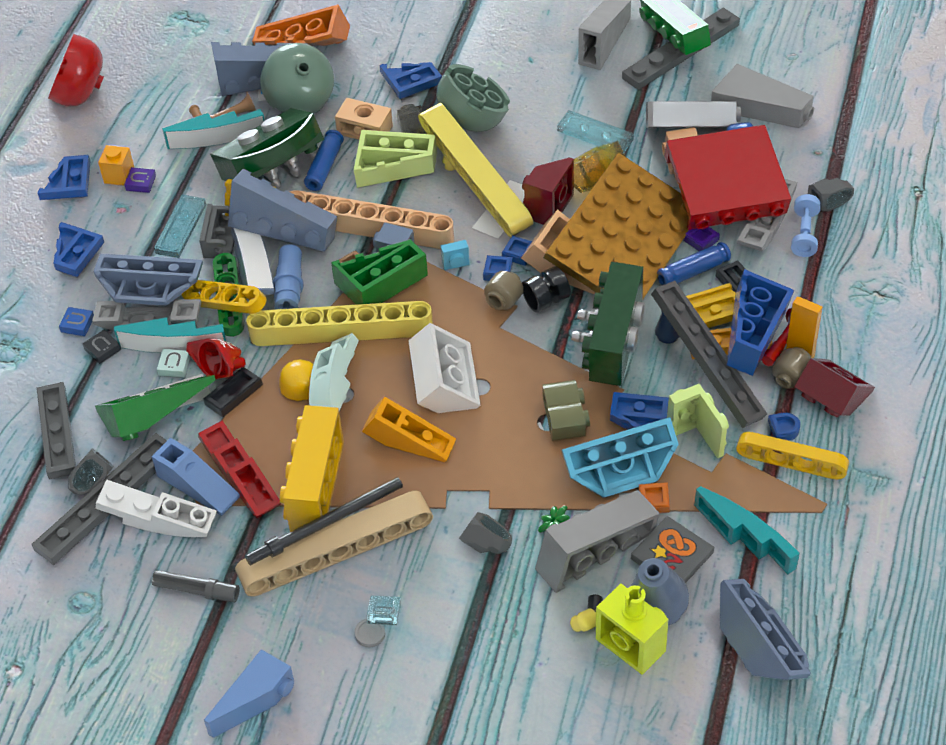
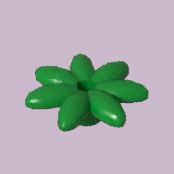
[538,506,570,533]

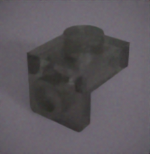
[396,104,427,134]

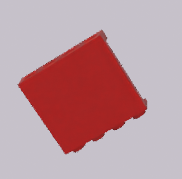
[664,125,791,230]

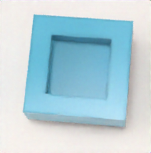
[441,240,470,270]

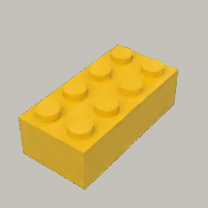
[280,405,344,532]

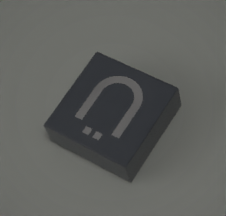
[82,329,121,364]

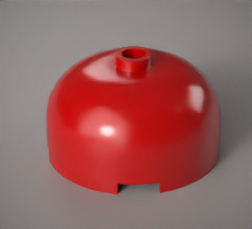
[48,34,104,107]

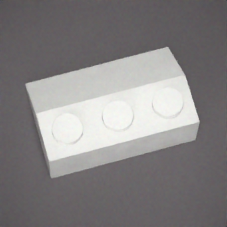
[409,323,481,413]

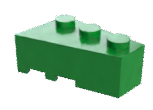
[331,240,428,305]

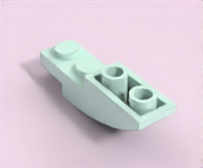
[309,333,359,411]

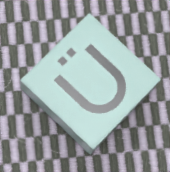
[157,349,191,377]

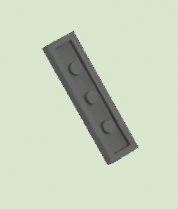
[36,382,76,480]

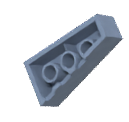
[211,42,308,96]
[228,169,337,252]

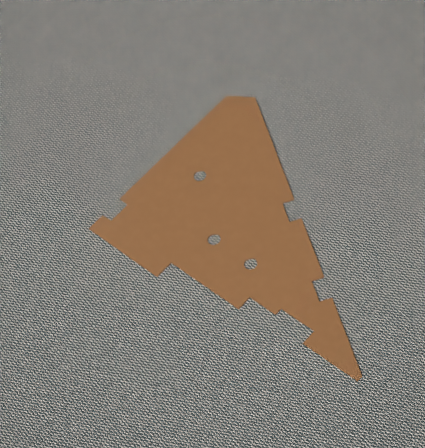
[193,262,827,513]

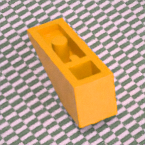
[362,396,456,462]

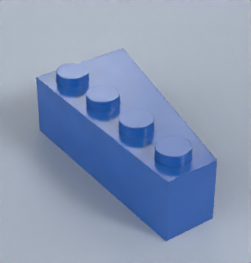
[727,269,794,376]

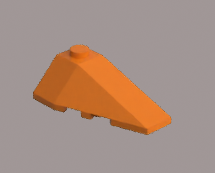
[252,4,350,46]

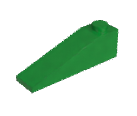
[95,375,215,441]

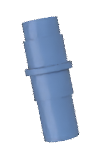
[273,244,304,310]

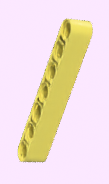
[418,103,533,237]
[246,301,433,346]

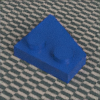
[53,222,104,277]

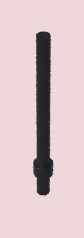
[245,477,403,566]

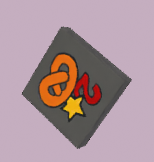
[631,516,715,583]

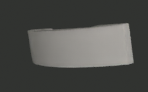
[737,178,798,251]
[92,299,201,331]

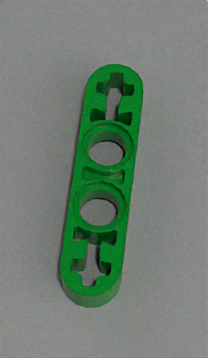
[213,253,244,337]

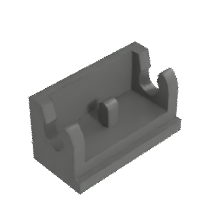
[199,204,234,258]

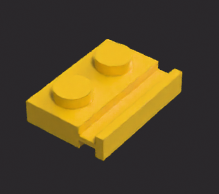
[686,283,736,328]

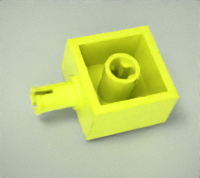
[596,583,669,675]

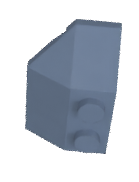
[93,253,203,306]
[720,579,811,680]

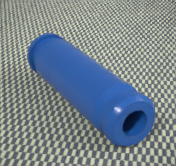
[304,130,344,191]
[657,242,731,286]

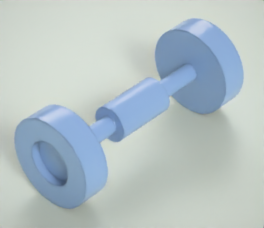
[791,194,820,257]

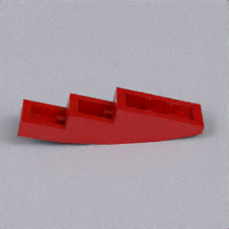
[198,420,282,518]

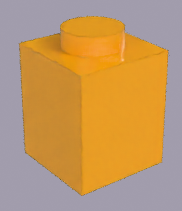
[98,145,135,186]

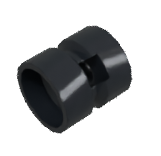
[522,266,571,313]

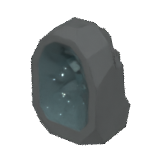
[807,178,854,211]
[68,448,114,494]
[459,512,512,554]

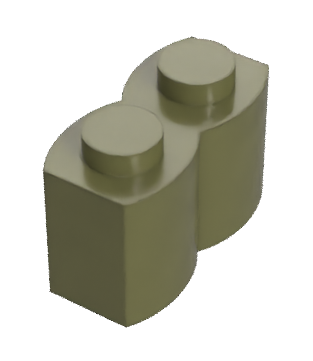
[542,380,590,441]

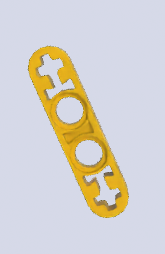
[181,280,267,314]
[736,432,849,480]

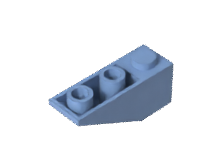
[152,438,240,516]

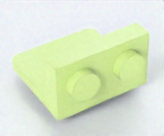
[667,384,729,458]

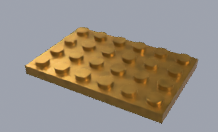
[543,153,689,300]

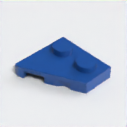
[379,62,442,99]
[38,155,90,200]
[610,392,669,430]

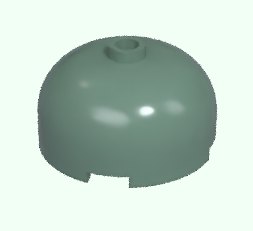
[260,43,334,114]
[436,64,510,132]

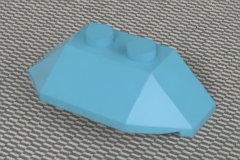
[561,417,679,498]

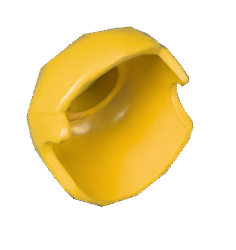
[279,359,313,401]

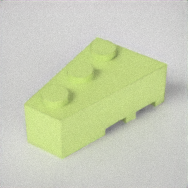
[354,130,437,188]

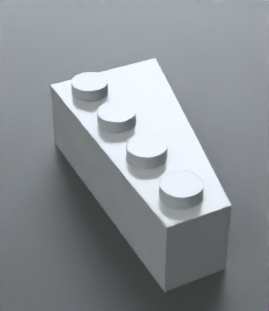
[535,490,660,593]

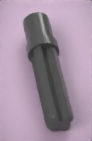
[152,570,240,603]

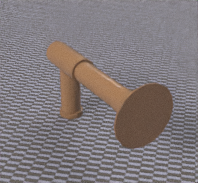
[189,92,256,119]

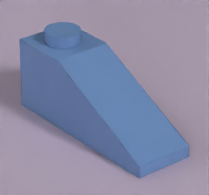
[204,649,294,738]

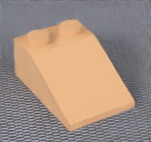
[521,210,596,294]

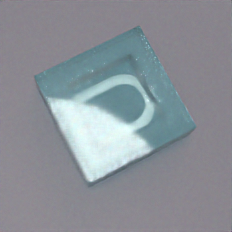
[367,595,401,625]

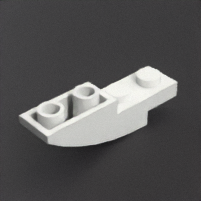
[95,480,217,537]

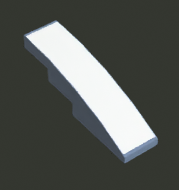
[231,227,274,295]

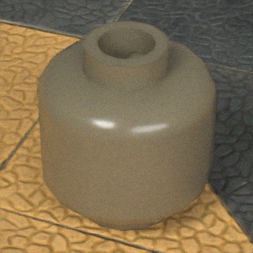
[484,271,523,310]
[772,347,811,389]

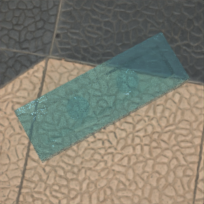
[557,110,634,155]
[154,194,207,258]

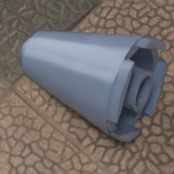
[631,558,689,626]

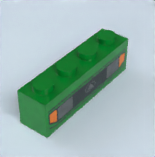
[639,0,711,55]

